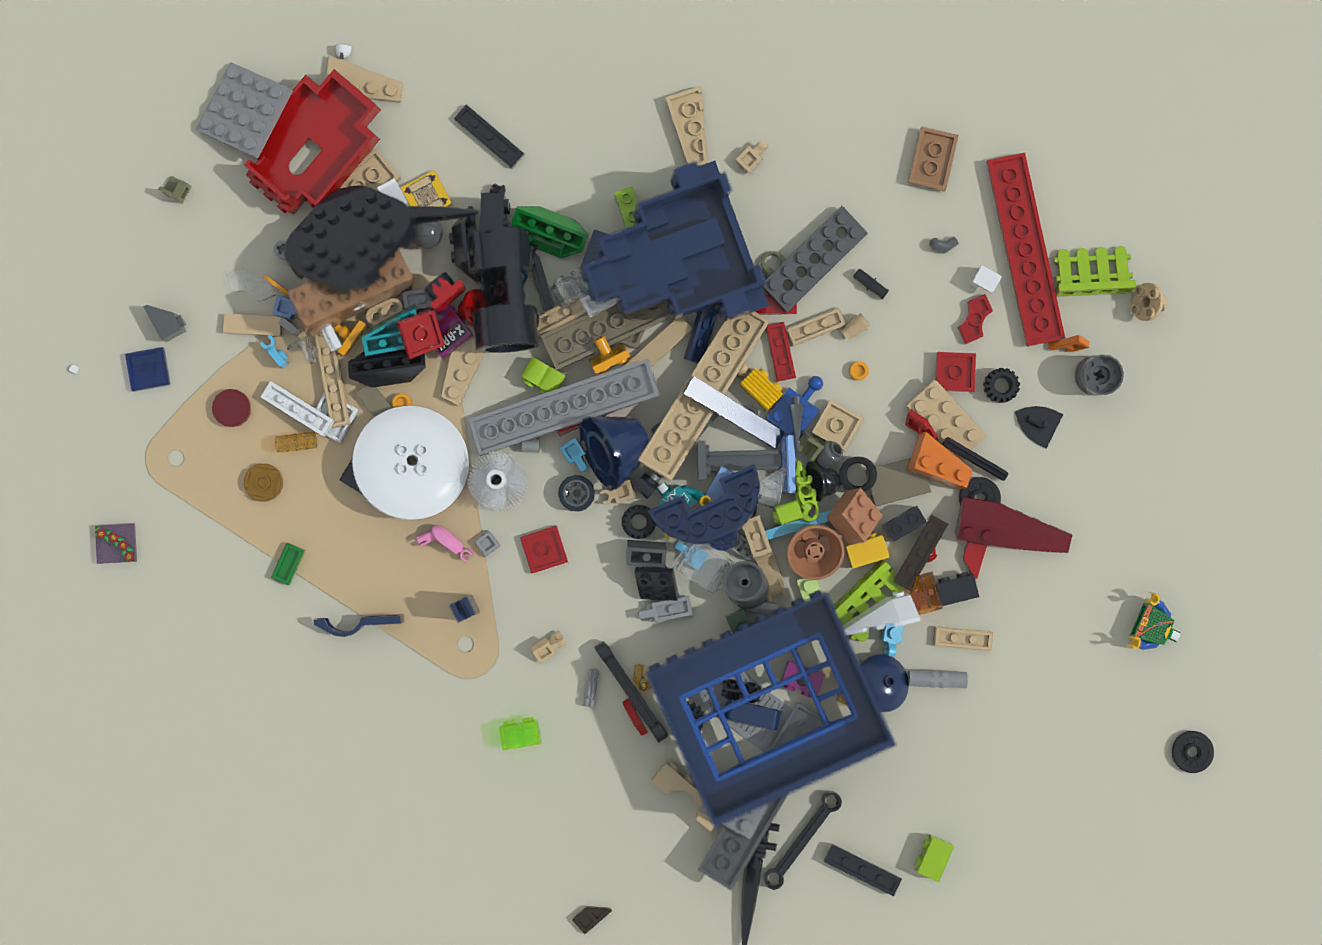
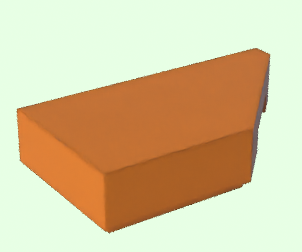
[1048,335,1090,352]

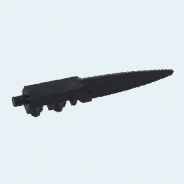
[407,206,479,224]
[741,823,780,945]

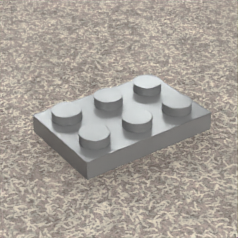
[699,803,769,839]

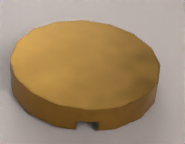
[244,464,283,501]

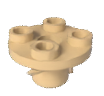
[1130,283,1167,321]

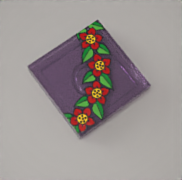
[95,523,137,564]

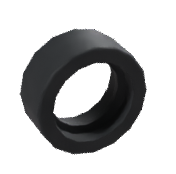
[839,456,877,492]

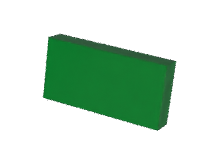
[271,543,305,585]

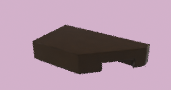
[572,906,612,934]

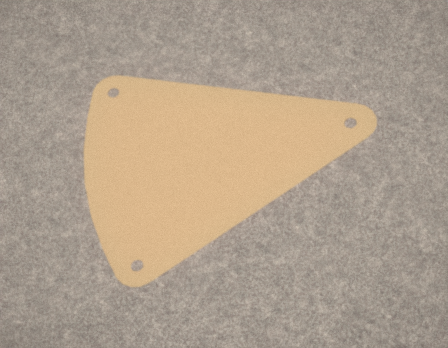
[145,273,499,679]

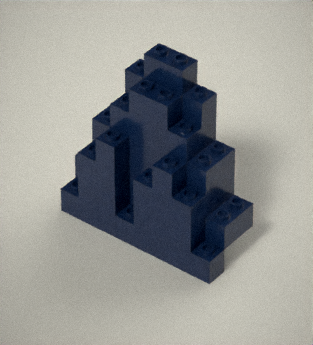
[581,161,769,322]

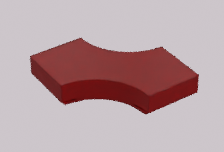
[957,294,993,344]

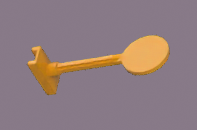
[263,275,368,356]

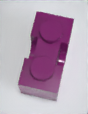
[781,660,825,698]

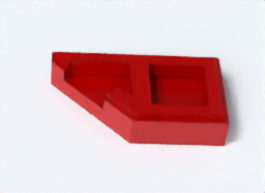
[905,409,938,440]
[962,541,987,579]
[622,699,648,736]

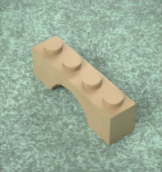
[651,761,714,832]

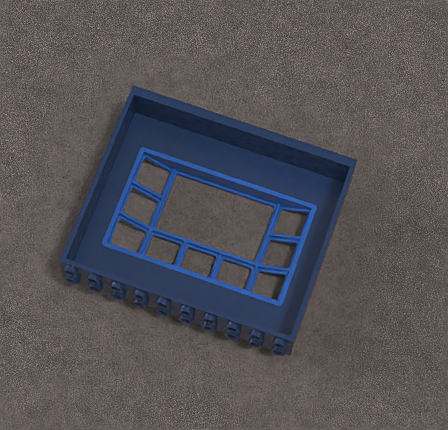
[646,590,896,828]

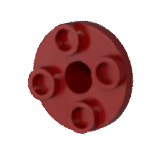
[458,289,486,326]

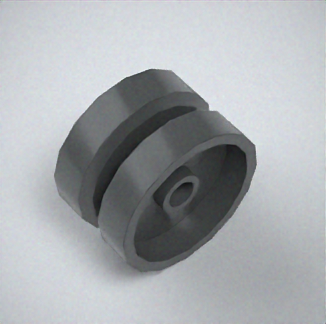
[723,561,769,609]

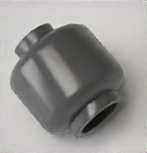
[815,441,843,469]

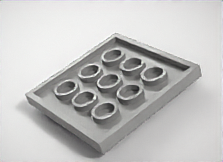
[196,62,293,159]

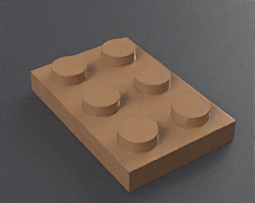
[908,127,959,192]

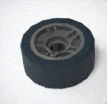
[558,475,595,512]

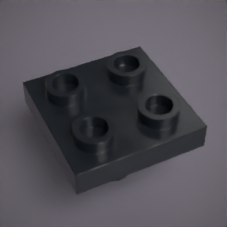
[634,565,679,601]

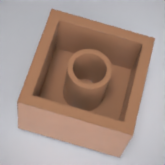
[827,488,883,545]

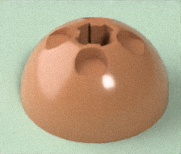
[787,524,845,580]

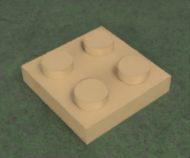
[811,399,864,452]

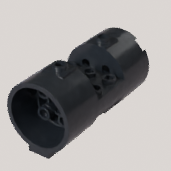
[466,227,539,353]

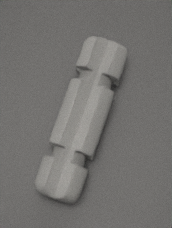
[584,669,599,707]

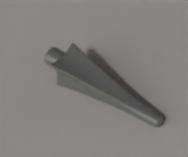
[790,397,804,450]

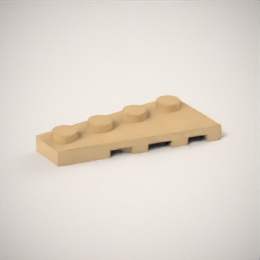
[326,56,403,103]

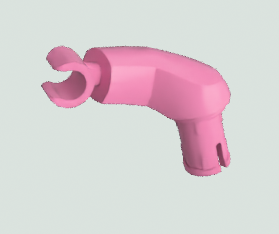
[416,525,473,561]

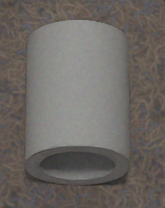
[522,439,540,453]

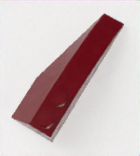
[955,496,1073,553]

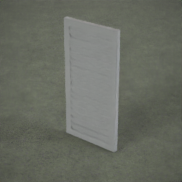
[690,672,793,752]

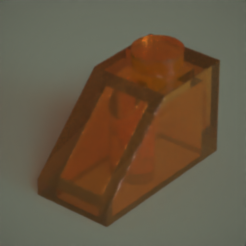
[910,571,943,615]

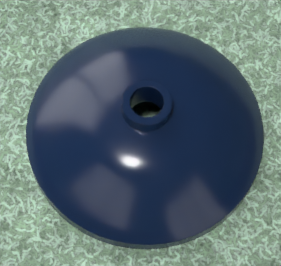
[860,654,909,712]

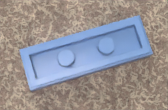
[781,435,796,494]

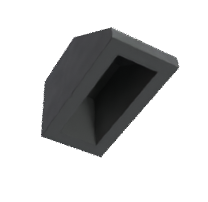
[143,305,186,342]

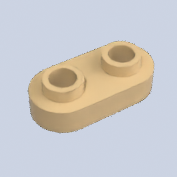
[366,298,404,326]

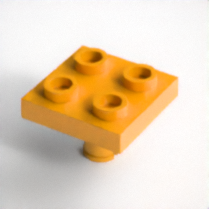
[589,335,630,374]

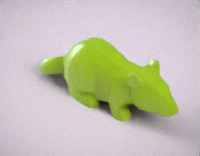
[795,460,819,522]

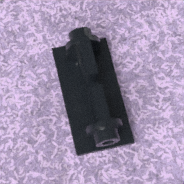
[721,679,761,704]

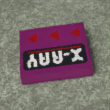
[436,305,473,359]

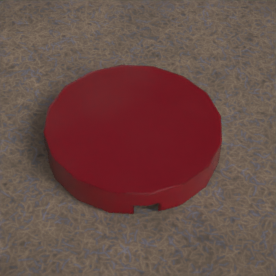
[212,389,251,427]

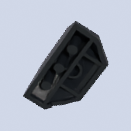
[449,206,482,285]
[348,349,426,388]

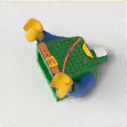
[1126,591,1180,650]

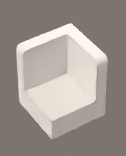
[969,265,1002,293]

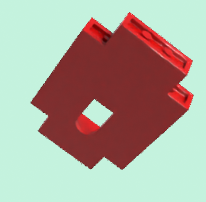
[244,69,382,215]

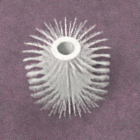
[467,451,528,512]

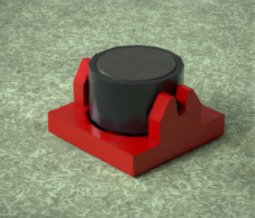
[424,272,466,313]

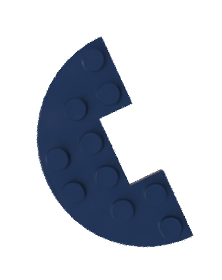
[648,464,760,544]

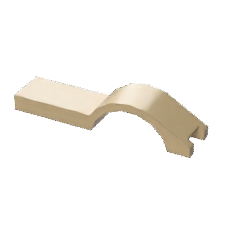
[743,514,788,602]

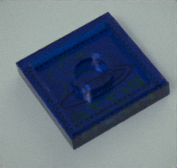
[125,347,171,392]

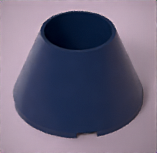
[579,417,649,490]

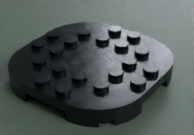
[284,186,416,295]

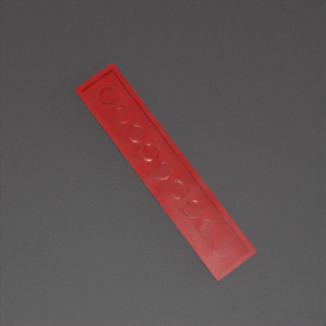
[987,152,1065,347]

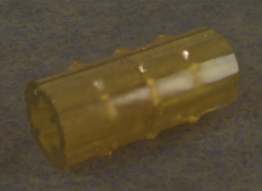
[275,432,317,453]

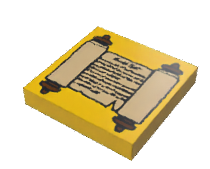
[401,170,453,207]

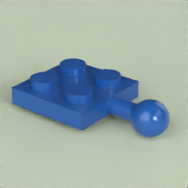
[766,376,823,439]

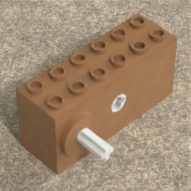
[288,249,413,351]

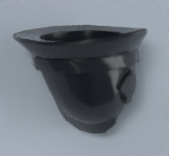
[805,462,841,502]

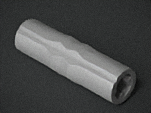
[907,670,968,688]

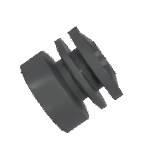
[1075,355,1124,396]

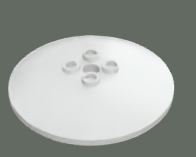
[352,406,469,520]

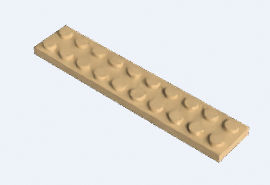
[638,312,770,482]

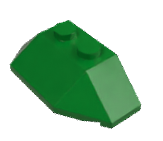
[511,206,589,259]

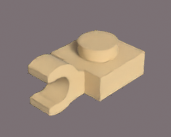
[736,140,768,173]
[530,631,566,663]

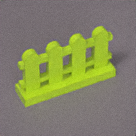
[1053,246,1136,297]
[833,560,909,642]

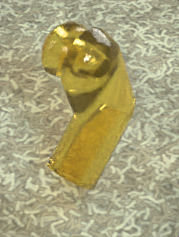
[633,664,652,691]

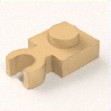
[600,480,636,504]

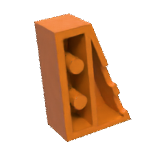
[907,432,973,490]

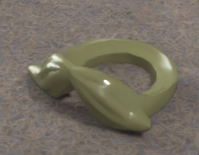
[760,251,785,278]

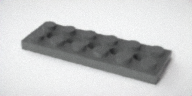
[762,206,868,313]

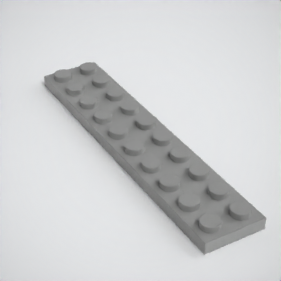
[468,359,660,456]

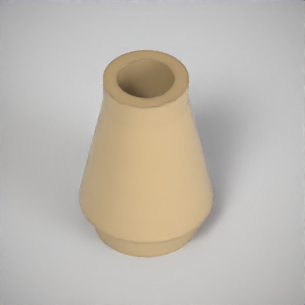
[841,313,870,340]

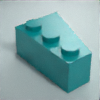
[361,304,417,356]

